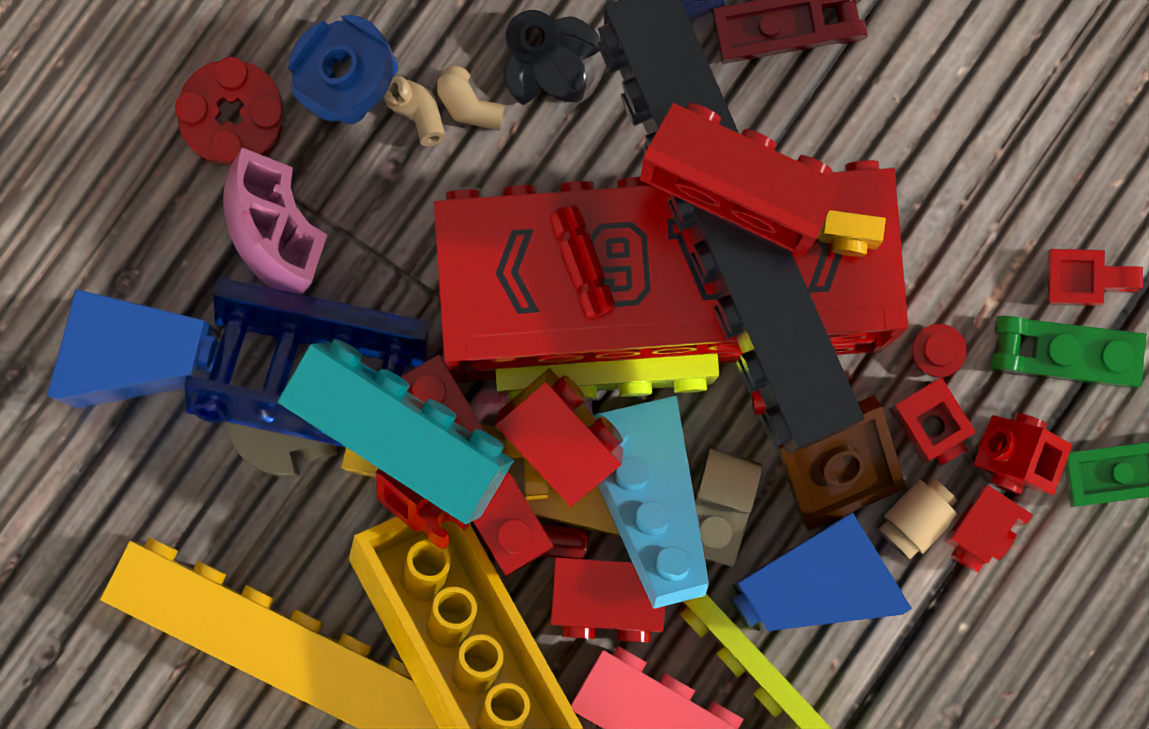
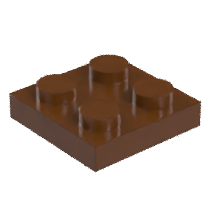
[777,395,906,531]

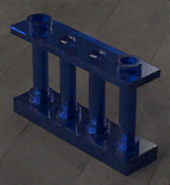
[184,277,431,447]

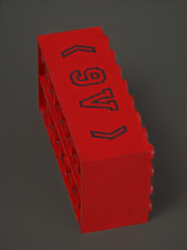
[434,160,909,383]

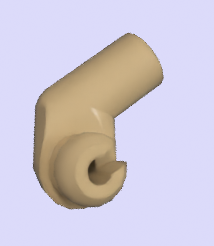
[437,65,505,131]
[384,76,446,147]

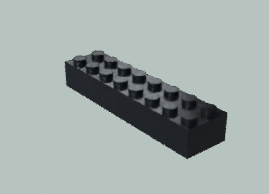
[598,0,865,455]

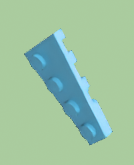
[593,396,709,609]

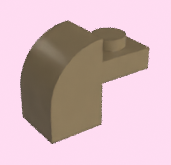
[222,388,341,477]
[694,448,762,567]

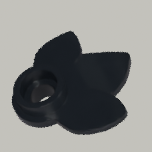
[504,10,601,105]

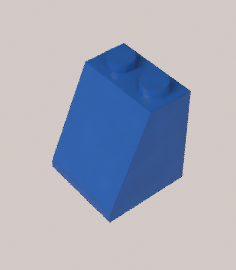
[47,289,224,408]
[730,513,912,631]

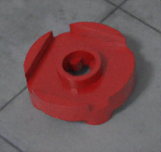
[175,57,284,166]

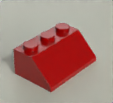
[640,103,841,257]

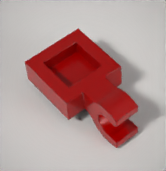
[1047,249,1143,306]
[376,469,469,549]

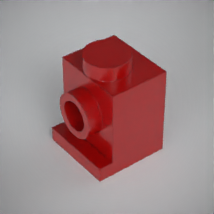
[889,377,976,466]
[944,484,1033,573]

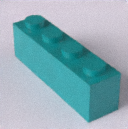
[277,339,514,524]

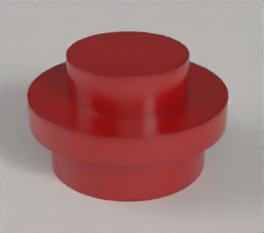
[912,324,967,378]

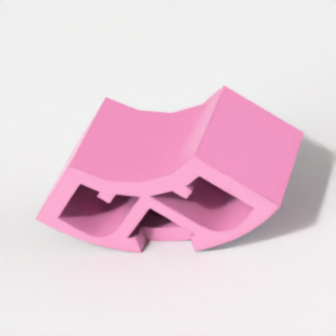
[223,148,327,301]

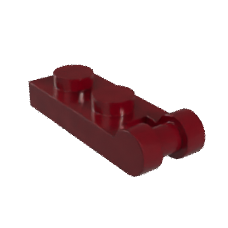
[712,0,868,64]

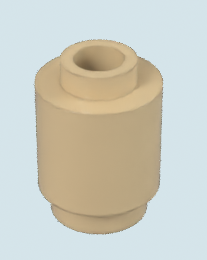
[878,479,959,560]

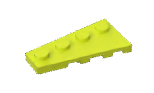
[496,354,719,402]
[679,594,832,729]

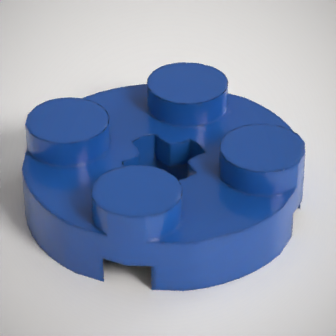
[288,15,398,124]

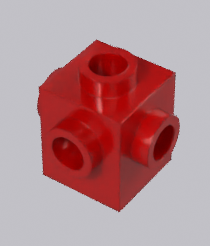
[973,412,1072,495]

